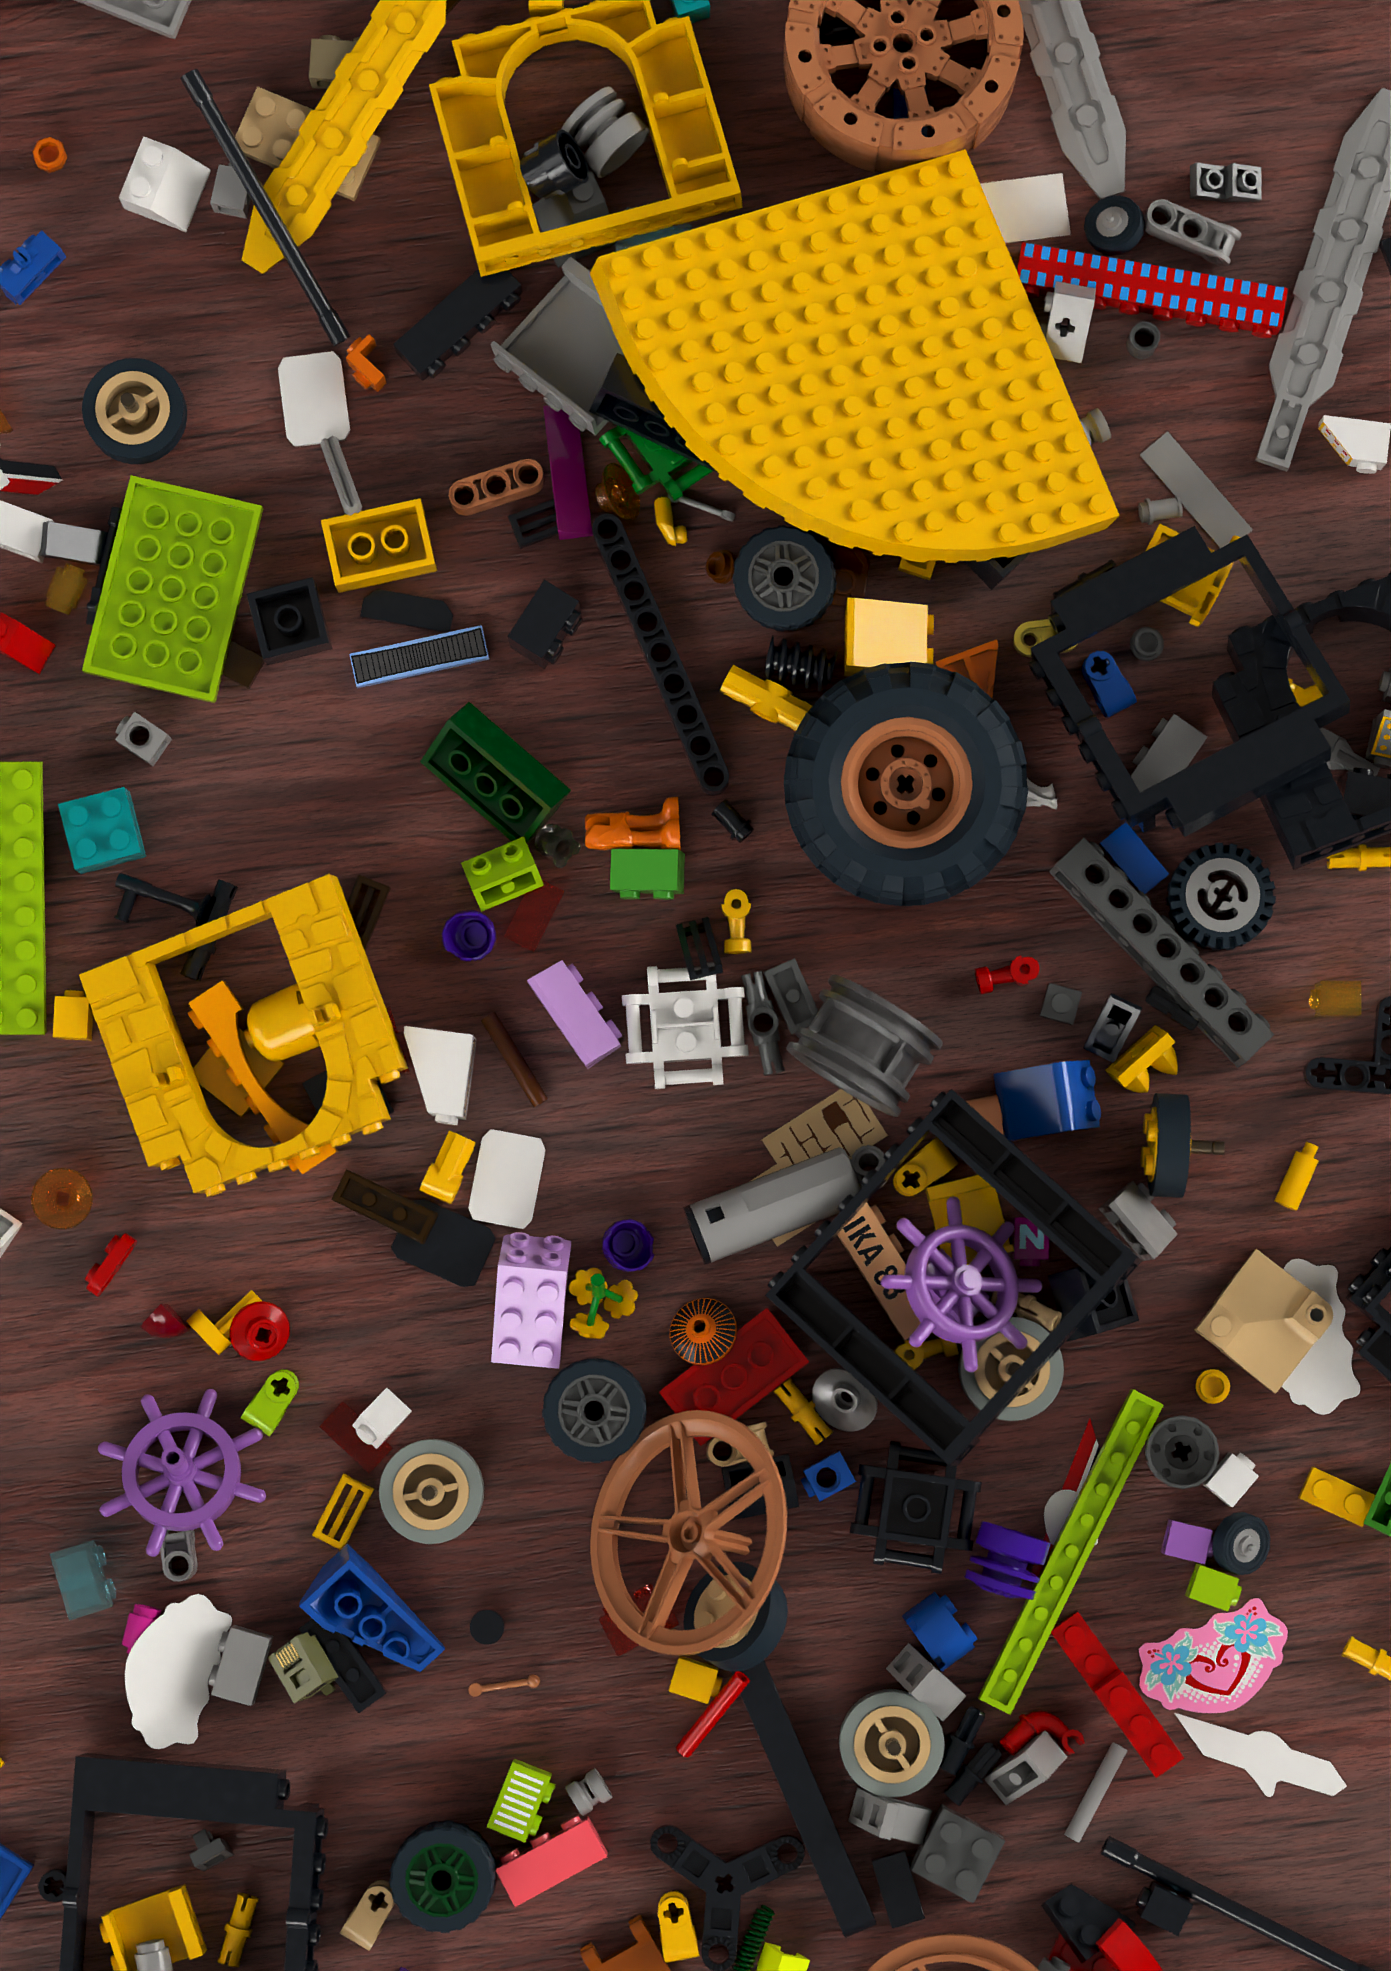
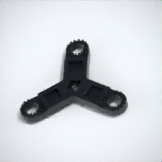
[650,1824,805,1971]

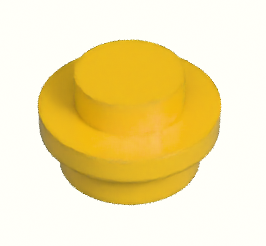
[1195,1369,1230,1404]

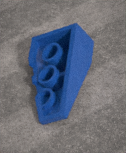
[299,1544,445,1672]

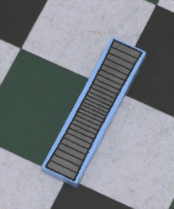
[349,625,489,688]

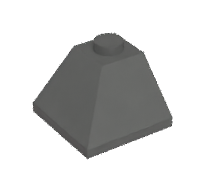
[532,171,619,268]

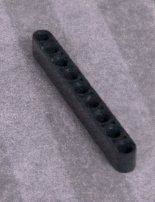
[592,513,729,796]
[731,1660,877,1938]

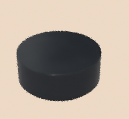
[470,1609,505,1645]

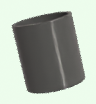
[1126,321,1160,359]

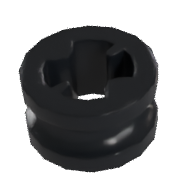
[38,1869,67,1902]

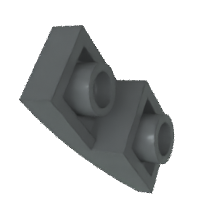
[1190,162,1262,202]

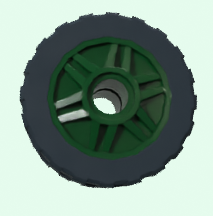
[389,1820,497,1933]

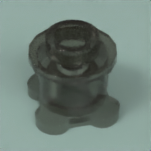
[535,823,581,868]

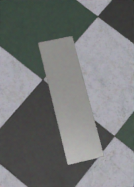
[1140,431,1253,548]

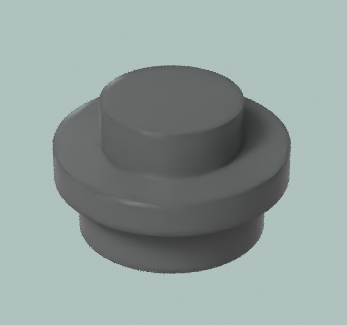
[1130,627,1164,661]

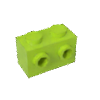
[461,837,544,912]

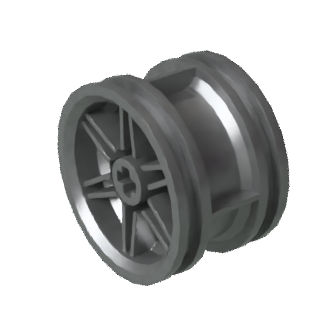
[786,974,943,1117]

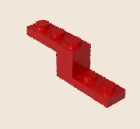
[1051,1611,1184,1778]

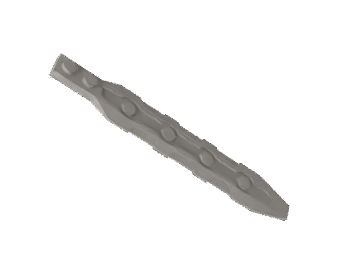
[1019,0,1126,200]
[1255,88,1391,471]

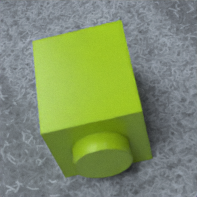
[1185,1563,1242,1612]

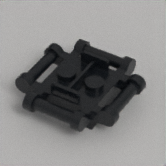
[849,1441,982,1574]

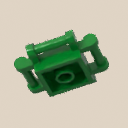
[599,426,713,501]

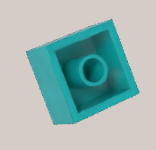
[58,787,146,874]

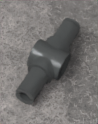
[741,971,785,1076]

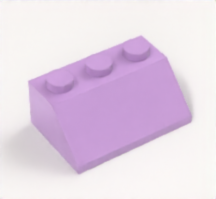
[527,960,622,1069]

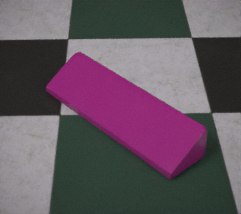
[543,405,593,540]

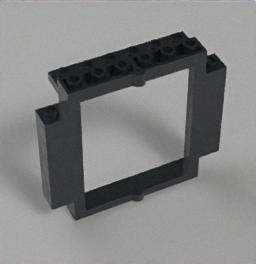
[1028,526,1351,837]

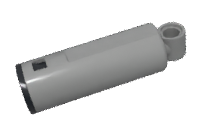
[683,1145,887,1265]

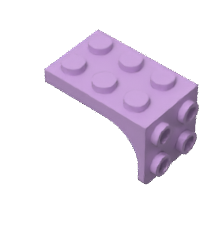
[491,1232,571,1369]

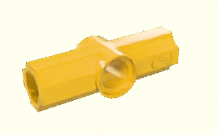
[720,665,812,731]

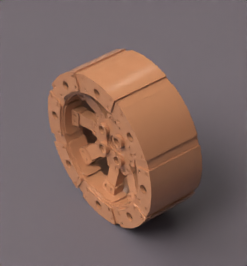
[783,0,1024,172]

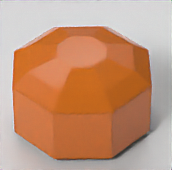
[32,137,67,173]

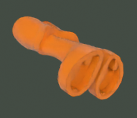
[585,797,681,851]

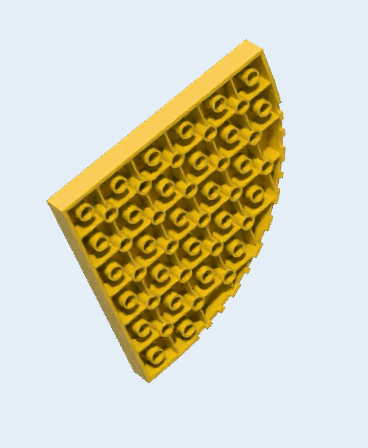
[590,149,1120,563]

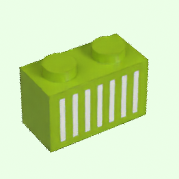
[487,1758,556,1843]

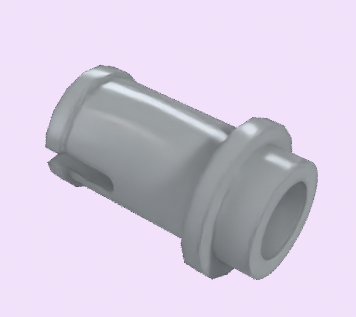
[1138,496,1183,525]

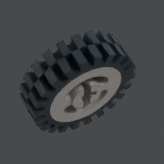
[1166,843,1276,951]

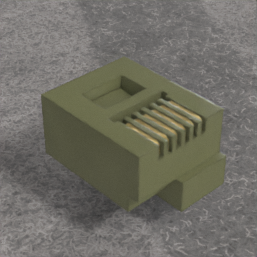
[268,1632,338,1704]

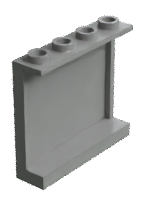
[490,256,624,436]

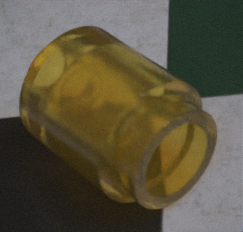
[45,563,88,616]

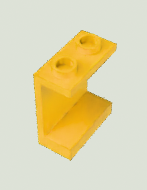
[925,1175,1014,1265]
[99,1884,207,1971]

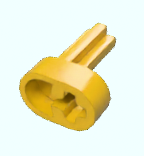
[186,1290,262,1355]

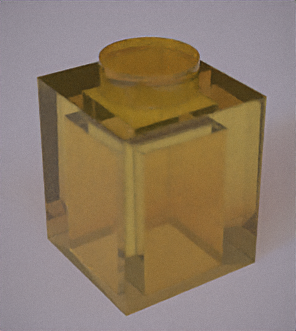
[1309,981,1361,1018]

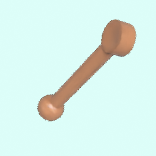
[468,1674,540,1697]

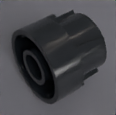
[520,130,589,200]

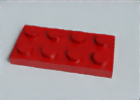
[659,1308,809,1446]

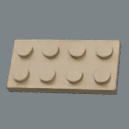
[235,86,381,201]

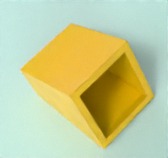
[844,598,934,676]

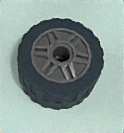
[733,525,837,632]
[542,1358,647,1463]

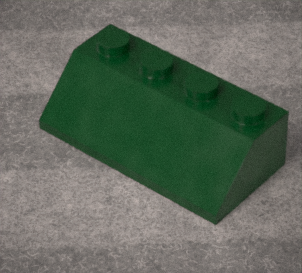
[420,702,571,844]

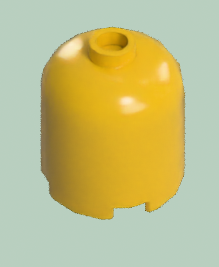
[244,983,320,1061]

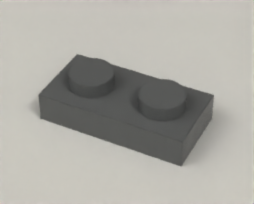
[764,958,818,1035]

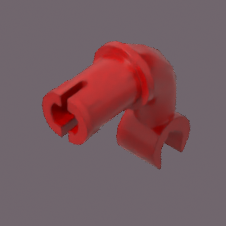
[1000,1711,1085,1756]

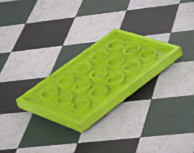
[82,475,263,703]

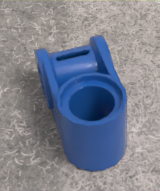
[1081,651,1137,719]

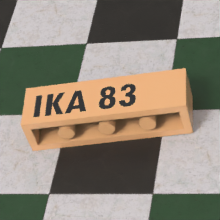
[837,1202,921,1341]

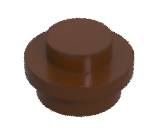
[706,550,736,584]

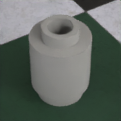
[134,1938,173,1971]

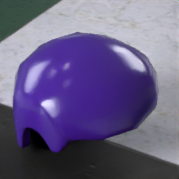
[441,910,497,961]
[602,1219,654,1272]

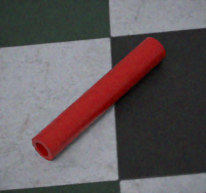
[676,1671,750,1758]

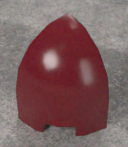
[140,1304,191,1338]

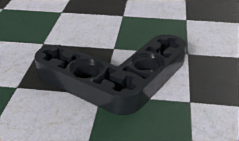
[1303,996,1391,1095]

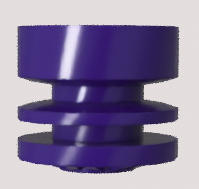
[964,1521,1051,1600]

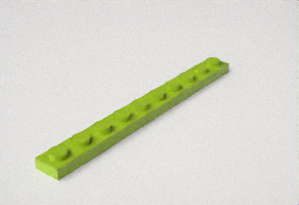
[978,1389,1163,1715]

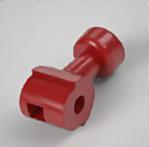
[974,955,1040,995]

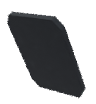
[391,1199,496,1287]

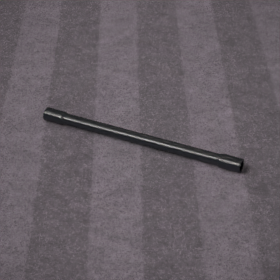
[180,68,351,347]
[1100,1836,1376,1971]

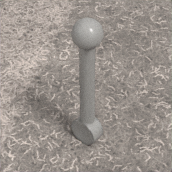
[668,494,735,522]

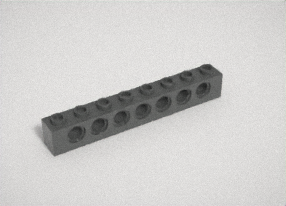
[1049,838,1274,1068]

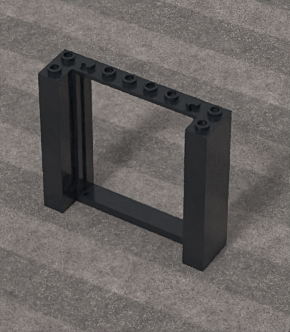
[766,1089,1143,1466]

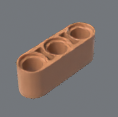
[449,458,545,516]

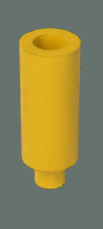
[1274,1142,1319,1211]

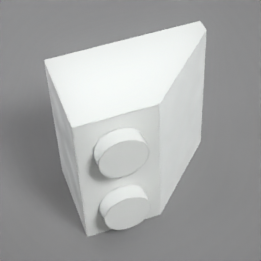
[119,136,211,232]

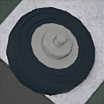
[1084,195,1145,256]
[1212,1512,1270,1575]

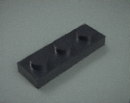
[299,1619,387,1714]

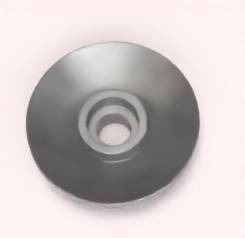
[812,1368,878,1431]

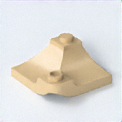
[1194,1249,1333,1394]

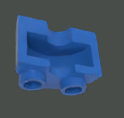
[902,1592,978,1672]

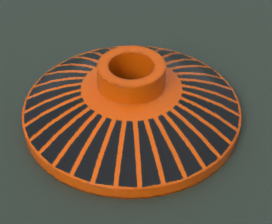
[670,1298,737,1365]

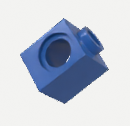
[800,1450,856,1501]

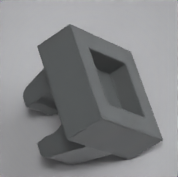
[189,1828,234,1872]

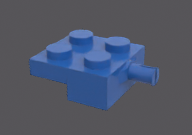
[0,230,66,305]

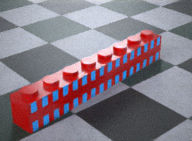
[1016,242,1288,338]

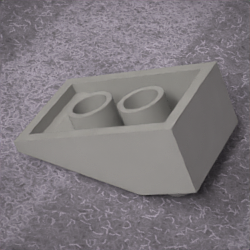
[1098,1181,1177,1261]

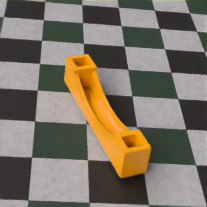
[188,980,338,1175]

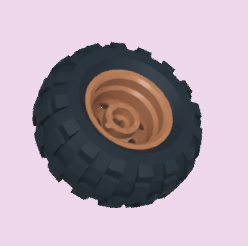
[784,661,1028,906]

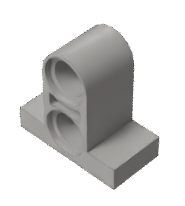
[886,1643,966,1722]
[848,1787,932,1844]

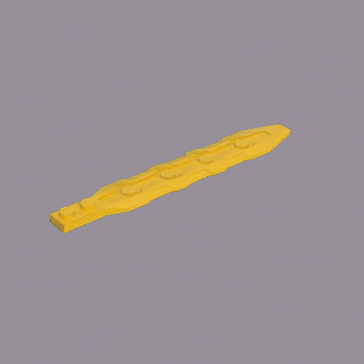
[242,0,447,274]

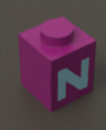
[1012,1217,1049,1266]

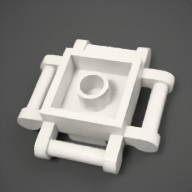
[622,962,749,1089]

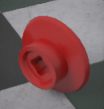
[230,1301,290,1361]

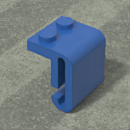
[993,1060,1101,1141]

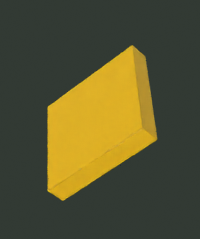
[193,1028,285,1117]

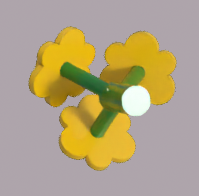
[568,1267,638,1339]

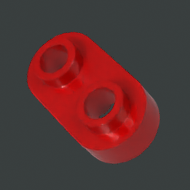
[85,1233,137,1297]

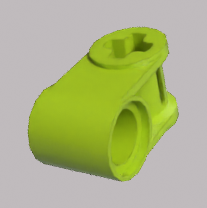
[241,1369,299,1437]

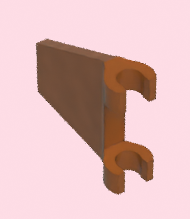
[579,1914,671,1971]

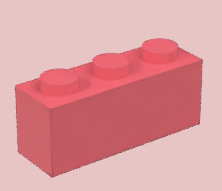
[495,1815,608,1907]

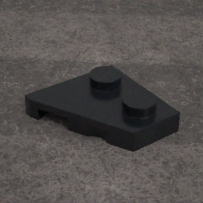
[1041,1884,1136,1963]

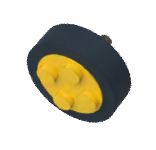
[1141,1093,1225,1198]

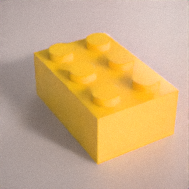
[321,498,437,593]

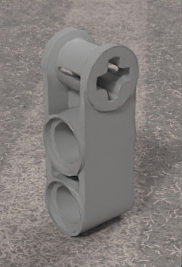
[1143,199,1241,267]

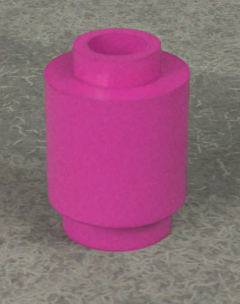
[122,1604,162,1654]

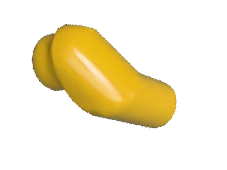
[654,497,687,546]

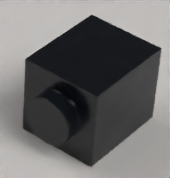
[1135,1881,1193,1936]

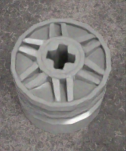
[561,86,650,178]

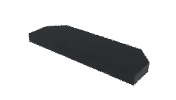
[360,589,453,633]

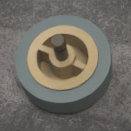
[958,1317,1064,1421]
[379,1439,484,1544]
[839,1689,944,1797]

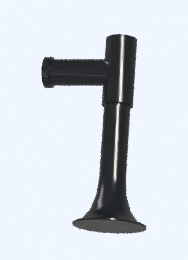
[114,873,211,927]

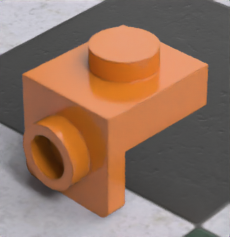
[346,334,387,392]

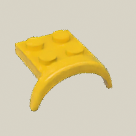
[1146,524,1240,627]

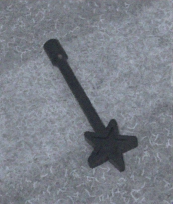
[86,507,122,625]

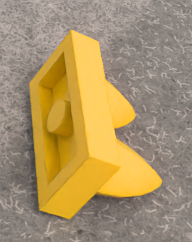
[1105,1025,1178,1093]

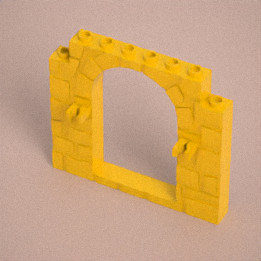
[429,0,742,277]
[79,874,408,1197]

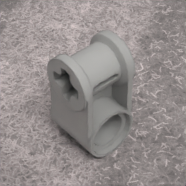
[160,1530,198,1581]

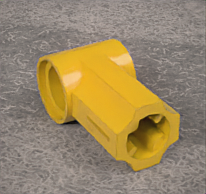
[420,1130,476,1204]

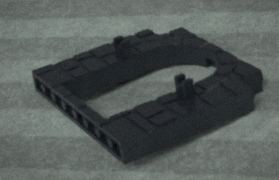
[1212,572,1391,870]

